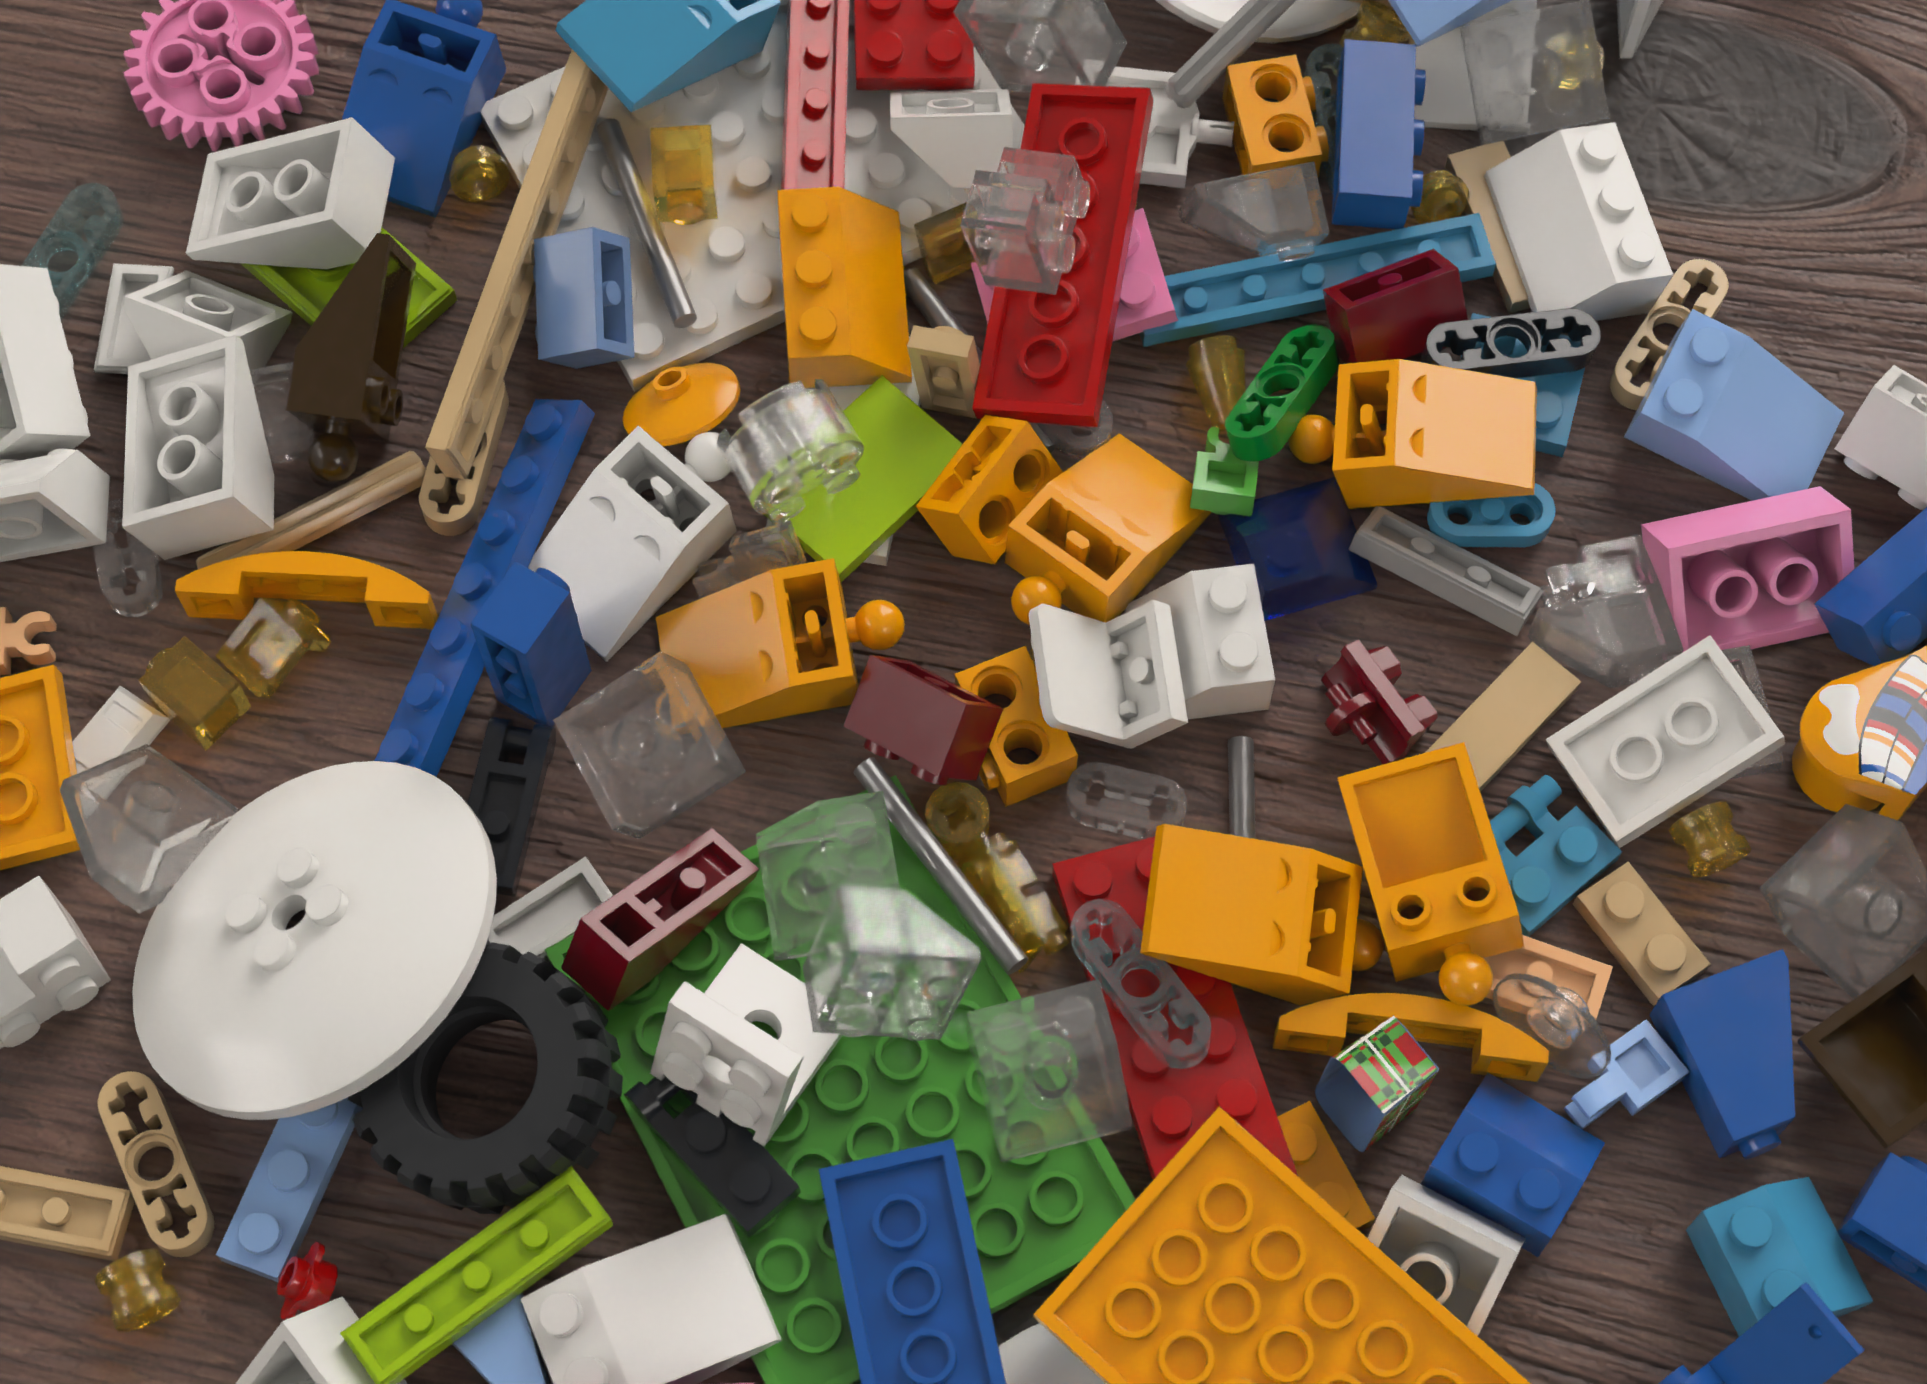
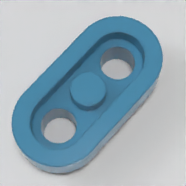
[1427,483,1555,547]

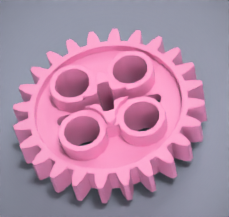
[124,0,319,151]

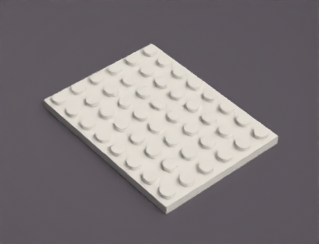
[481,0,1024,392]

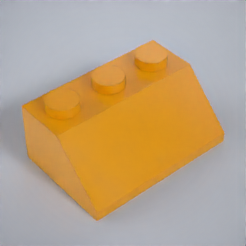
[777,187,912,389]

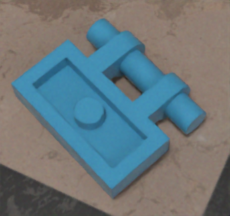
[1490,775,1622,937]

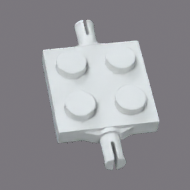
[1078,63,1234,188]

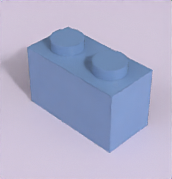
[533,227,635,369]

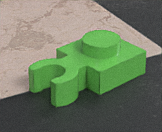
[1190,427,1259,517]

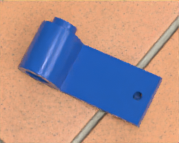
[1659,1282,1864,1384]

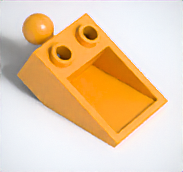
[1288,359,1537,509]
[1005,433,1212,625]
[656,558,905,737]
[1337,742,1524,1006]
[1140,824,1384,1005]

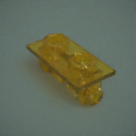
[957,831,1069,973]

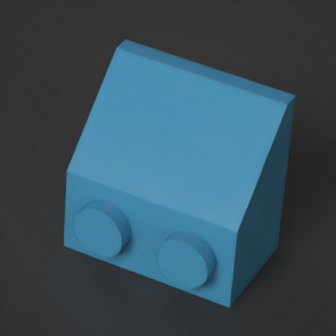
[1686,1177,1873,1337]

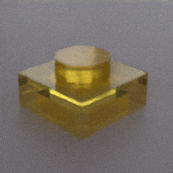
[914,201,988,284]

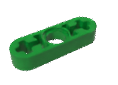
[1225,325,1340,462]

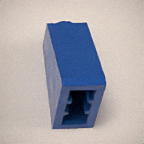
[1649,949,1795,1159]

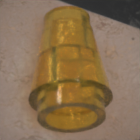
[1185,335,1246,431]

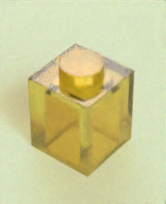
[650,124,718,225]
[138,636,252,751]

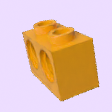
[1222,55,1329,197]
[916,415,1063,564]
[955,646,1078,807]

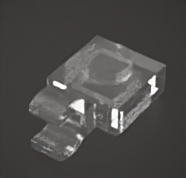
[692,520,807,599]
[1540,534,1661,611]

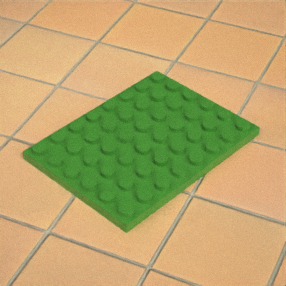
[545,775,1135,1384]

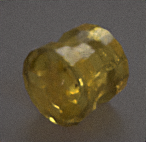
[1339,0,1410,48]
[925,782,990,860]
[1669,801,1752,878]
[94,1249,181,1332]

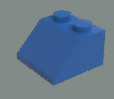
[1421,1073,1605,1257]

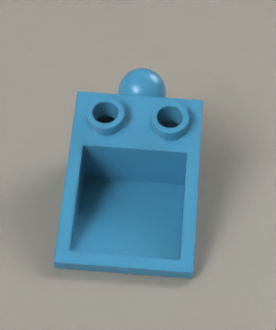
[555,0,781,113]

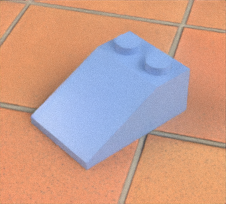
[1624,309,1844,501]

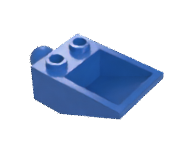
[342,0,507,218]

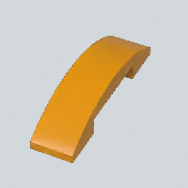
[175,551,438,629]
[1273,993,1549,1082]

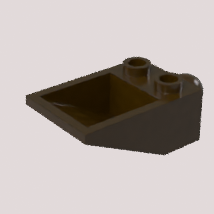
[286,233,416,482]
[1797,948,1927,1150]

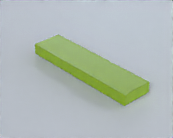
[340,1166,614,1384]

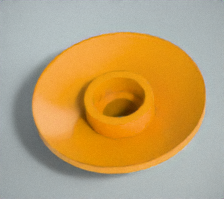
[623,363,741,446]

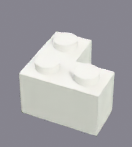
[0,876,111,1049]

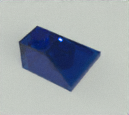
[1218,477,1377,621]

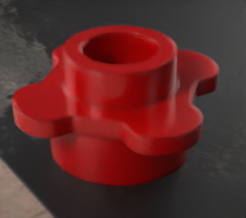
[277,1242,338,1320]

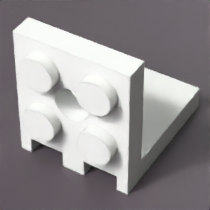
[650,943,854,1147]

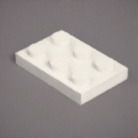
[1546,635,1785,849]

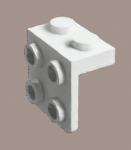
[1029,600,1188,749]

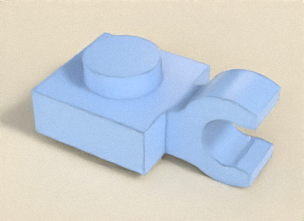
[1564,1019,1689,1129]

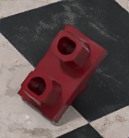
[1321,639,1438,764]

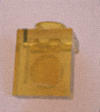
[215,598,332,698]

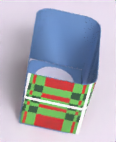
[1315,1016,1439,1152]

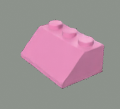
[1641,486,1854,659]

